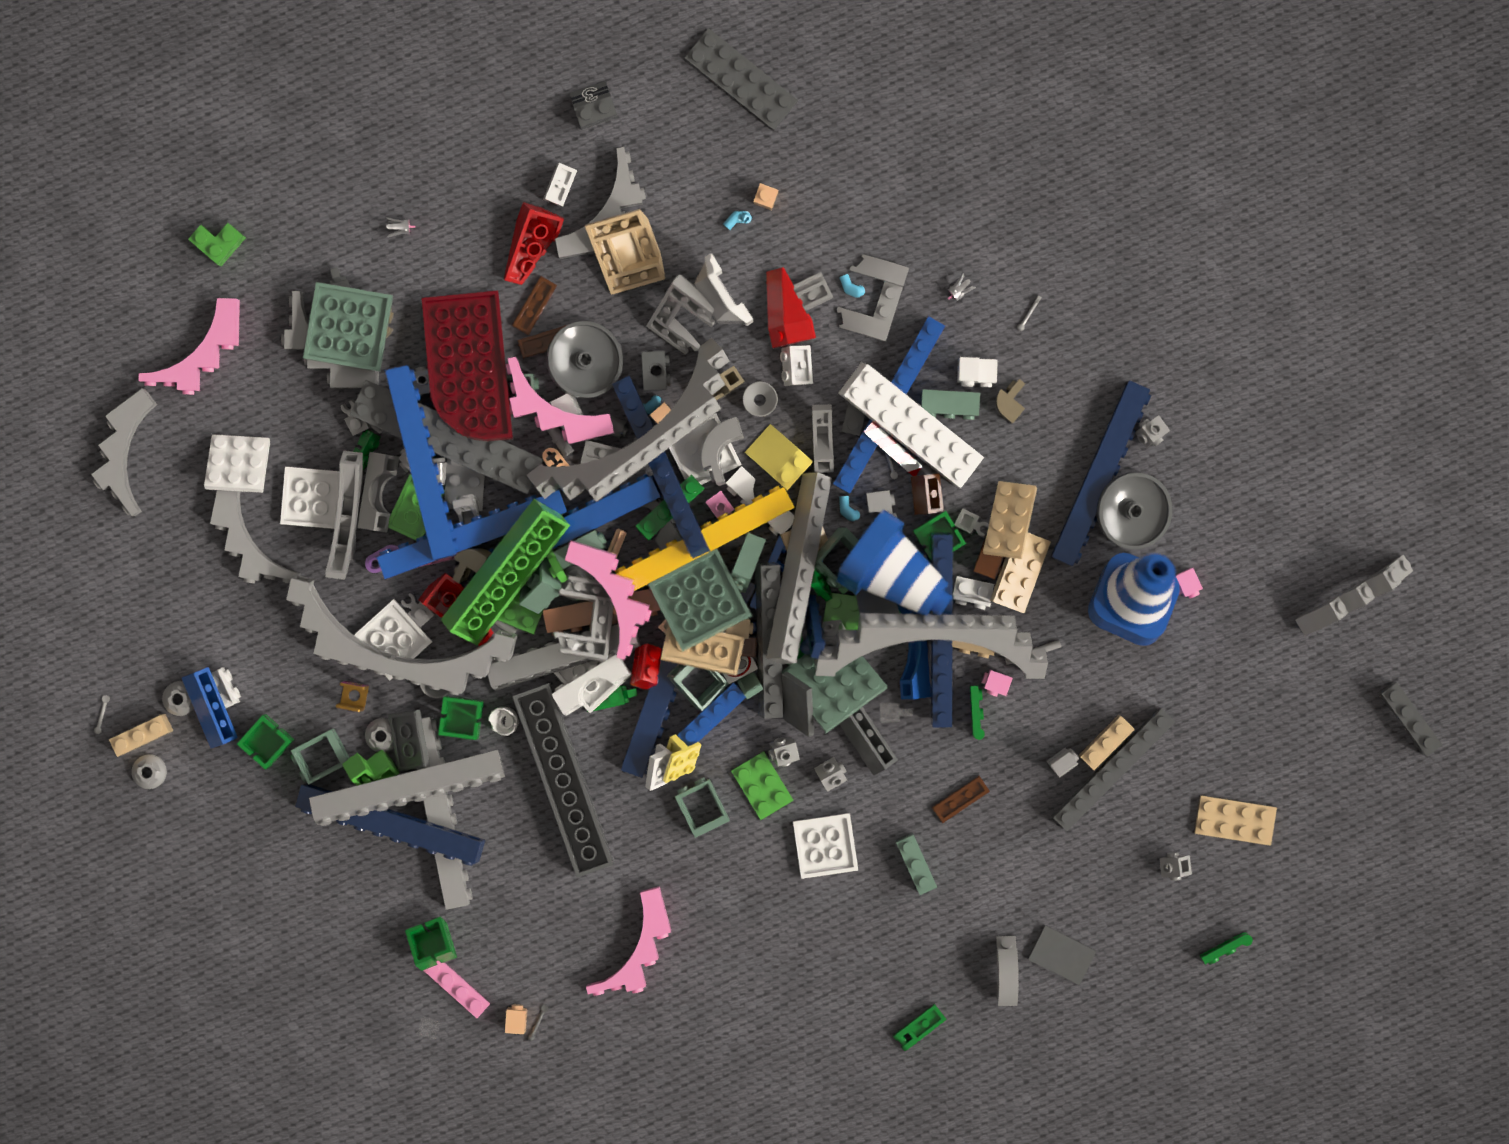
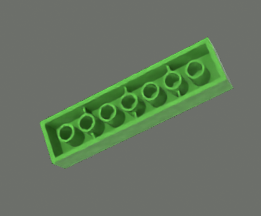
[441,499,570,645]

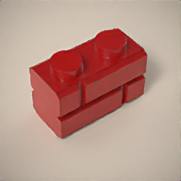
[630,644,662,690]

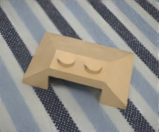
[585,209,665,295]

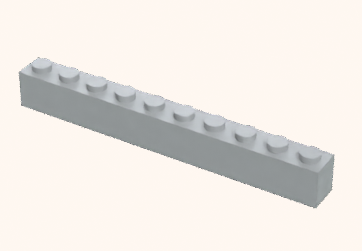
[766,472,832,664]
[417,716,473,910]
[309,750,505,826]

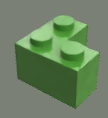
[188,223,246,266]
[342,750,400,786]

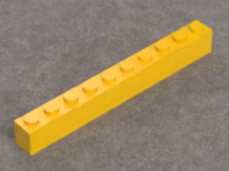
[615,486,795,591]

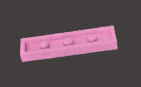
[423,961,490,1018]

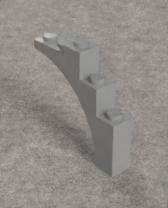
[555,147,646,259]
[281,291,379,389]
[91,389,157,516]
[326,451,363,580]
[210,490,301,584]
[1295,554,1413,636]

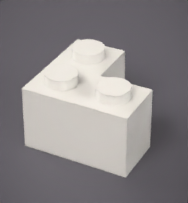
[957,357,997,387]

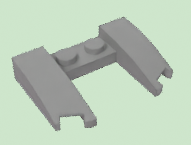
[837,254,909,342]
[646,274,715,354]
[553,576,614,661]

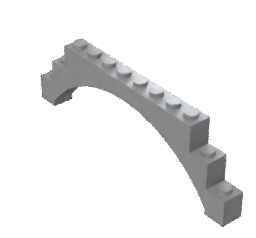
[527,338,729,502]
[286,575,517,695]
[814,614,1048,679]

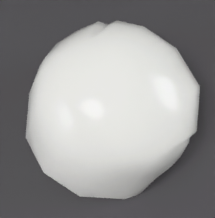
[488,707,519,736]

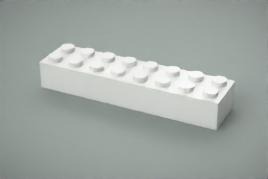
[838,362,984,488]

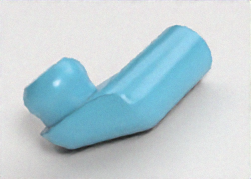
[723,211,752,230]
[839,274,865,298]
[643,395,661,414]
[839,496,860,521]

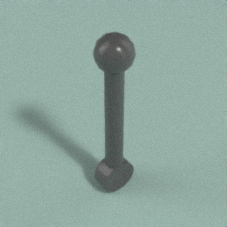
[527,1004,549,1041]

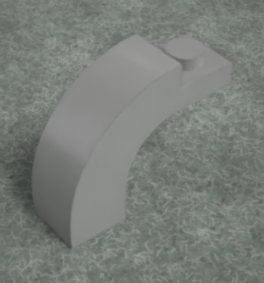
[812,404,834,473]
[701,417,744,486]
[452,494,486,547]
[996,936,1018,1006]

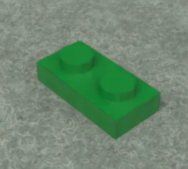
[811,568,833,601]

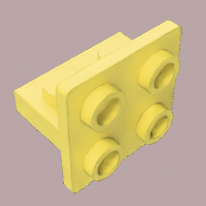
[663,734,701,783]

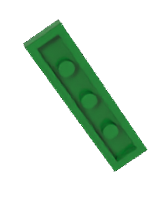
[635,474,705,541]

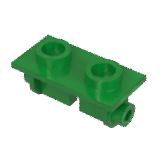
[353,429,381,471]

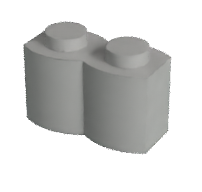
[1047,748,1079,778]

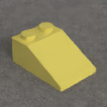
[745,424,813,491]

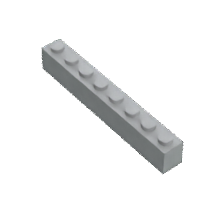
[488,622,641,691]

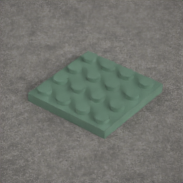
[303,282,393,372]
[648,548,752,652]
[782,654,887,733]

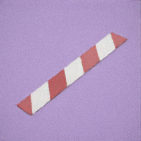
[864,421,922,476]

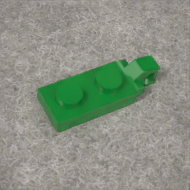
[593,685,638,711]

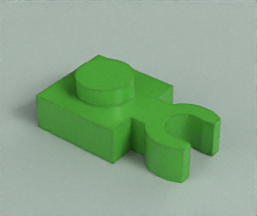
[547,550,568,583]

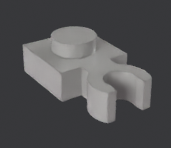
[341,399,371,436]
[954,509,989,538]
[401,593,435,628]

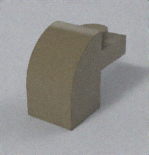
[713,366,745,401]
[996,379,1025,424]
[453,547,492,583]

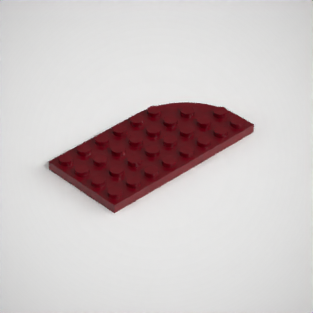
[422,290,513,441]

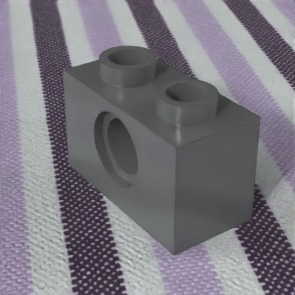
[642,351,671,392]

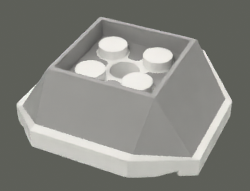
[694,253,753,326]

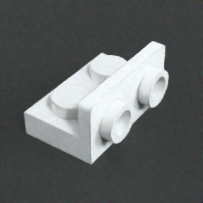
[780,345,813,386]
[952,576,994,610]
[211,667,241,708]
[645,744,672,791]

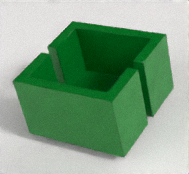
[912,511,966,561]
[438,696,484,740]
[237,714,295,770]
[405,917,457,971]

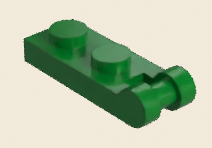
[970,685,985,740]
[1199,932,1253,965]
[892,1003,947,1052]

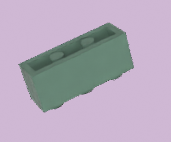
[921,389,980,420]
[895,833,937,895]

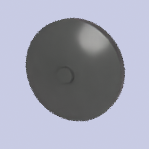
[546,321,623,399]
[1097,472,1172,550]

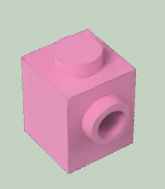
[706,491,735,519]
[1175,568,1203,599]
[981,670,1012,697]

